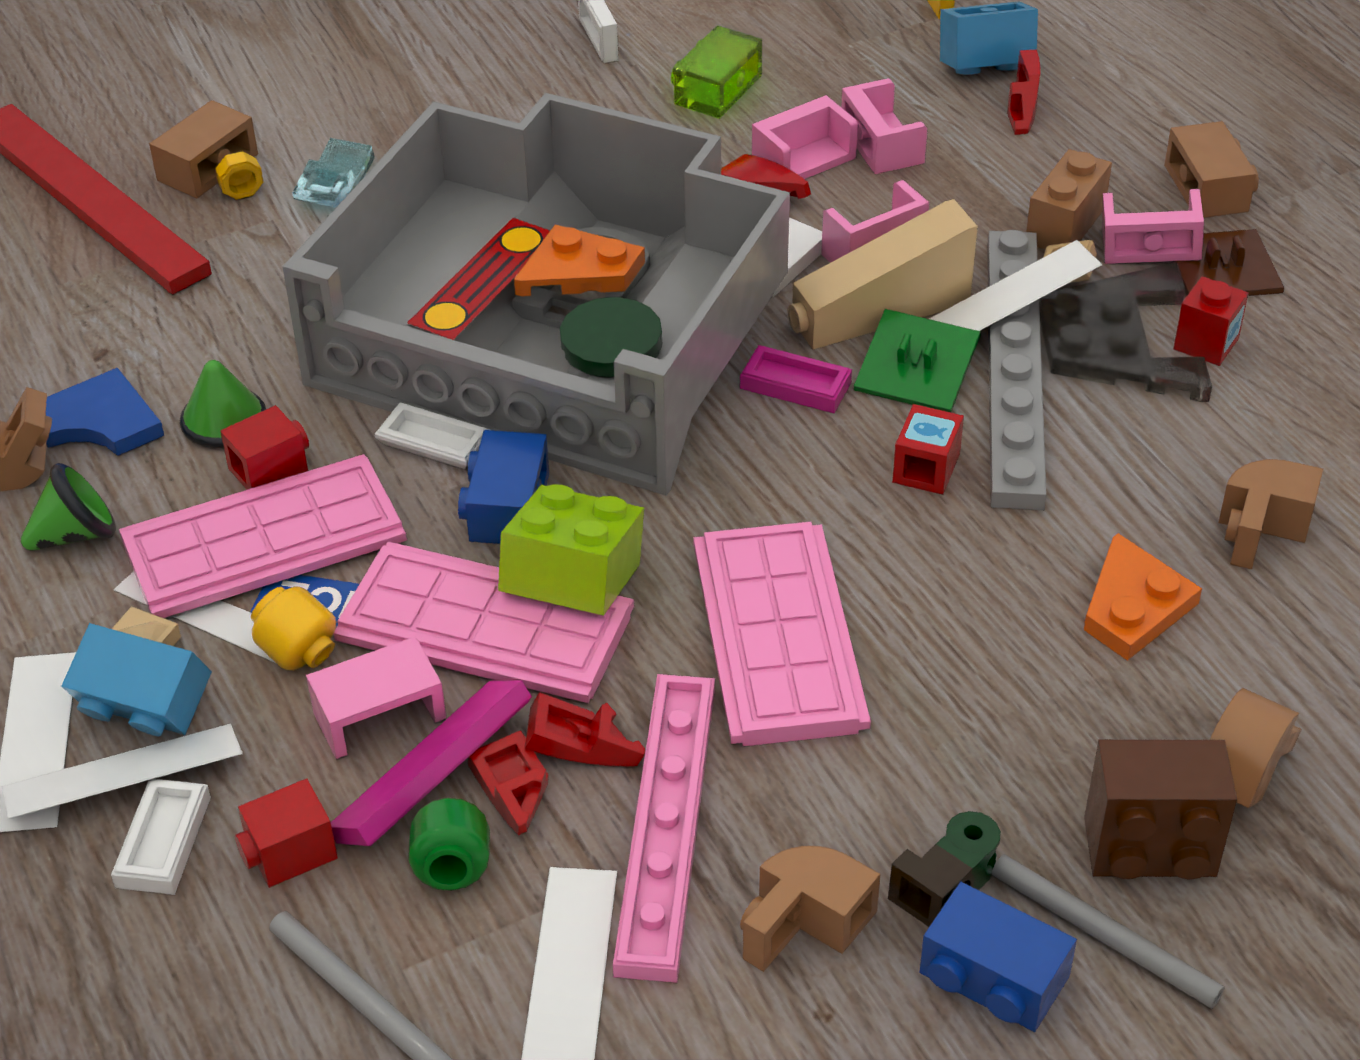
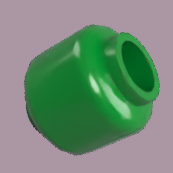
[408,798,490,891]

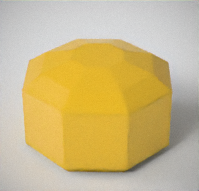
[215,151,264,200]

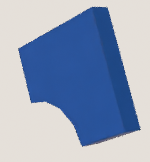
[46,368,164,456]

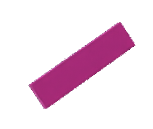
[331,680,532,846]

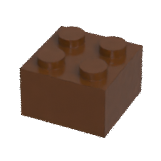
[1084,739,1237,880]

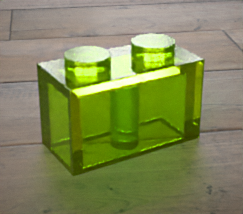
[671,25,762,119]

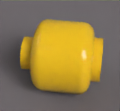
[251,586,336,671]

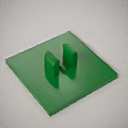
[854,309,980,412]

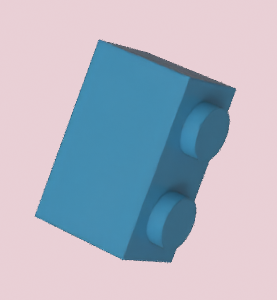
[940,1,1038,75]
[61,623,212,736]

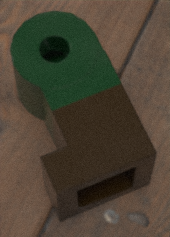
[888,811,1001,927]

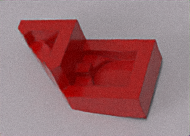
[1007,49,1041,135]
[721,154,811,199]
[525,692,645,766]
[468,730,548,835]

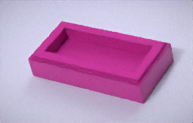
[740,345,852,414]

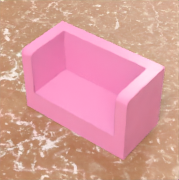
[841,78,927,174]
[752,95,858,179]
[821,180,929,263]
[1102,189,1204,264]
[306,636,446,759]

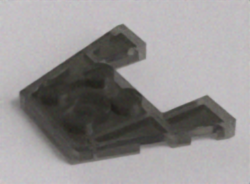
[1039,263,1212,402]

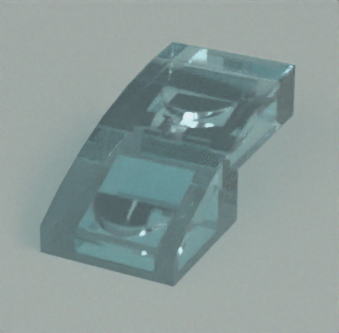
[292,138,375,208]

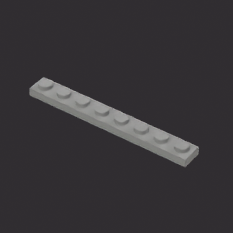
[987,230,1046,510]

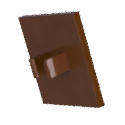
[1172,229,1284,296]

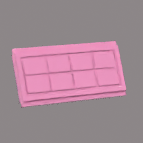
[119,454,407,618]
[693,522,871,747]
[334,541,634,703]

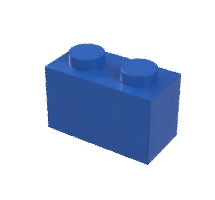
[458,430,549,544]
[919,881,1077,1032]

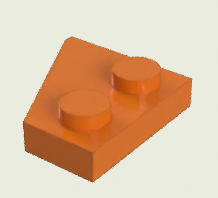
[514,224,645,297]
[1084,533,1202,661]

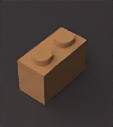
[149,100,258,199]
[1164,121,1259,218]
[1026,149,1112,250]

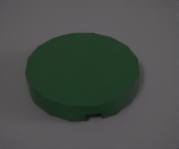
[560,297,663,377]

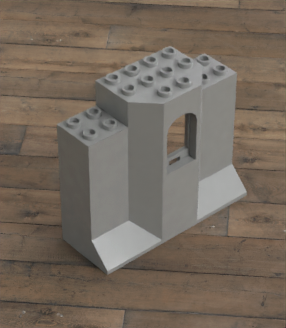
[282,93,790,496]

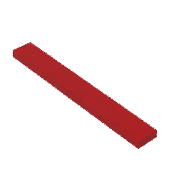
[0,104,212,295]

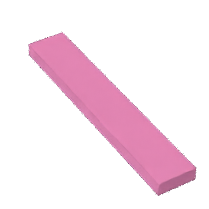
[613,674,715,983]

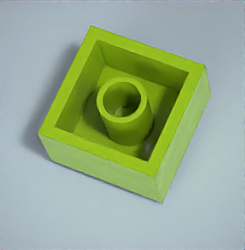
[498,484,644,616]

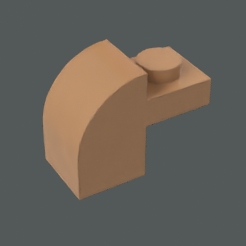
[0,387,52,491]
[1218,459,1323,569]
[1210,688,1302,808]
[740,846,880,972]

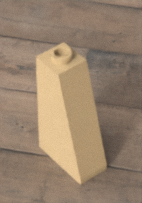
[788,199,978,350]

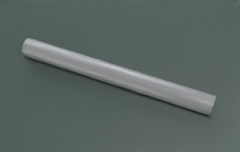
[992,854,1225,1009]
[269,911,453,1060]

